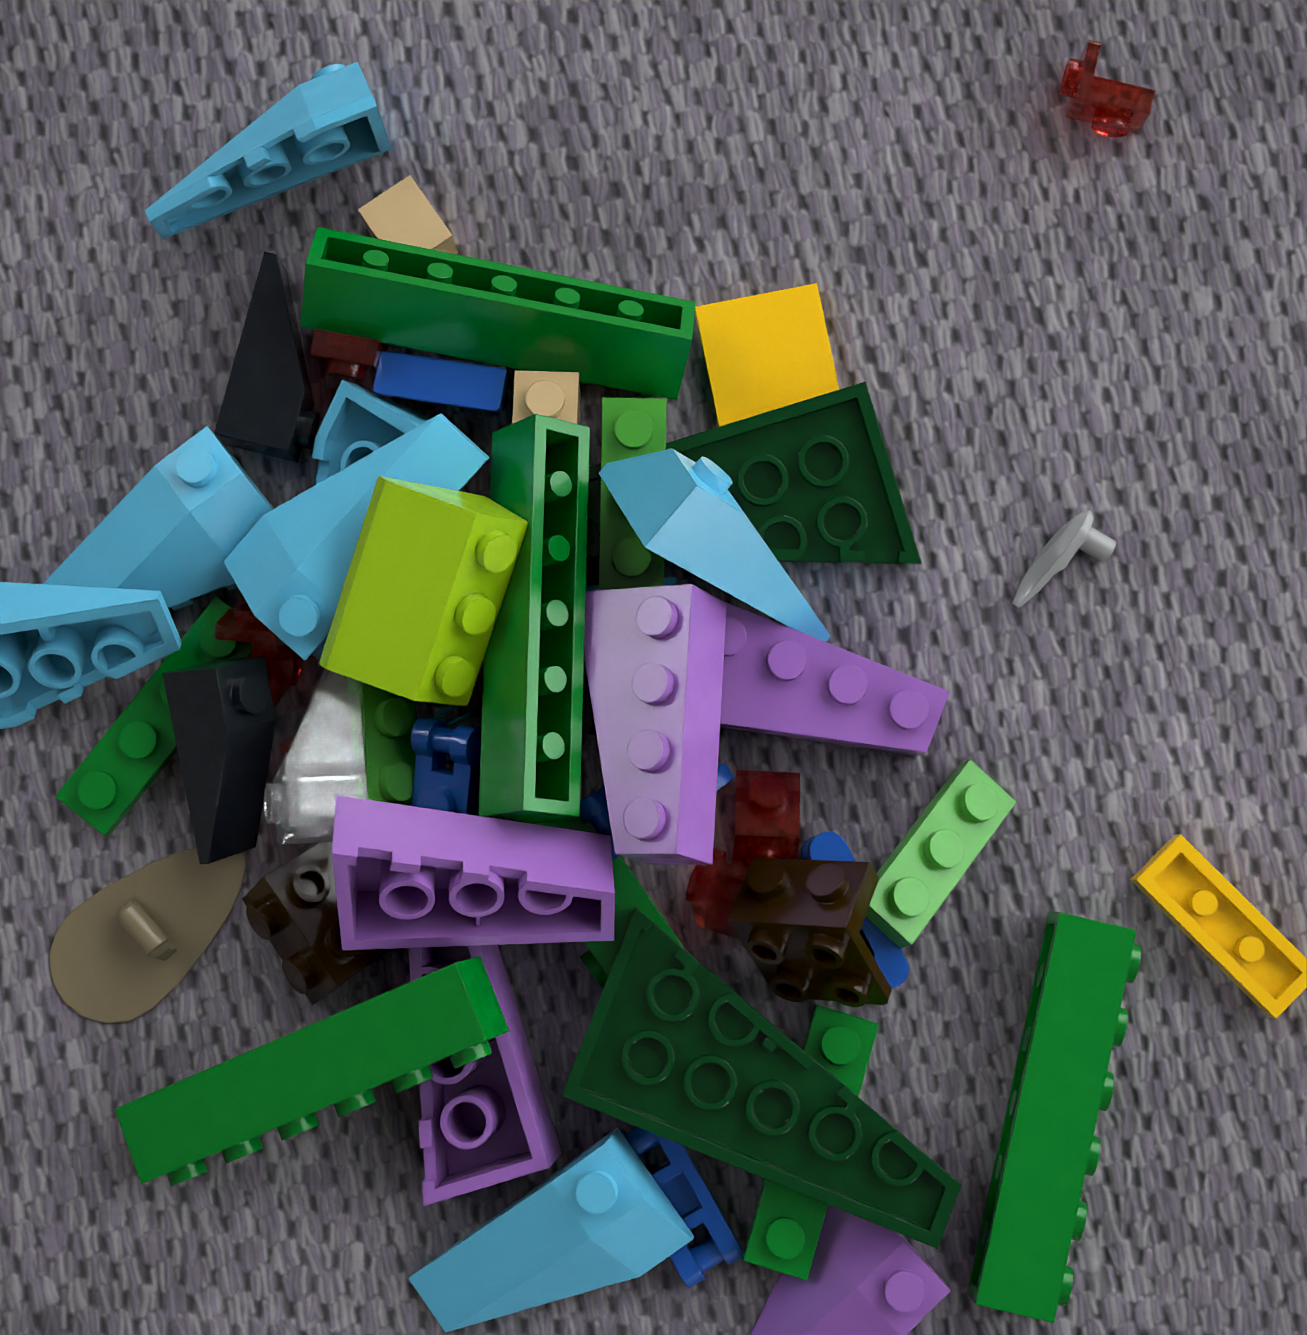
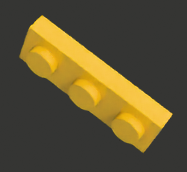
[1130,834,1307,1019]

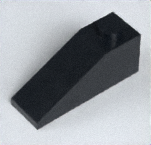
[214,251,320,463]
[162,656,276,864]

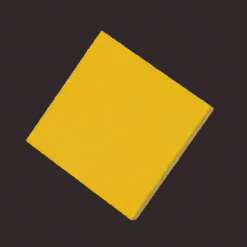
[695,283,839,427]

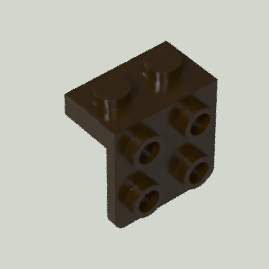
[242,835,395,1006]
[727,857,892,1007]

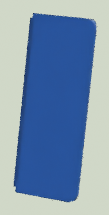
[373,351,508,412]

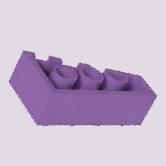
[584,584,727,865]
[720,601,950,756]
[332,795,615,950]
[409,945,562,1206]

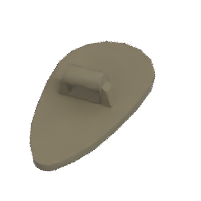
[49,848,247,1024]

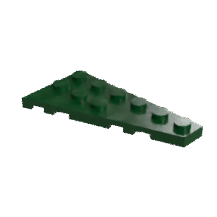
[586,381,922,565]
[561,908,961,1249]

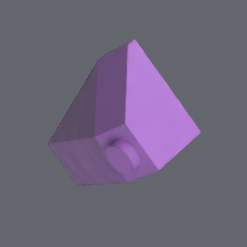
[750,1205,951,1335]

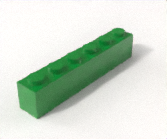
[300,227,696,400]
[478,414,590,824]
[967,911,1141,1323]
[114,956,510,1186]

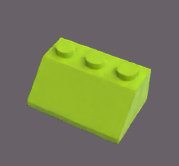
[319,476,529,706]

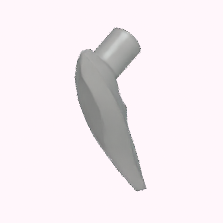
[1012,510,1116,609]

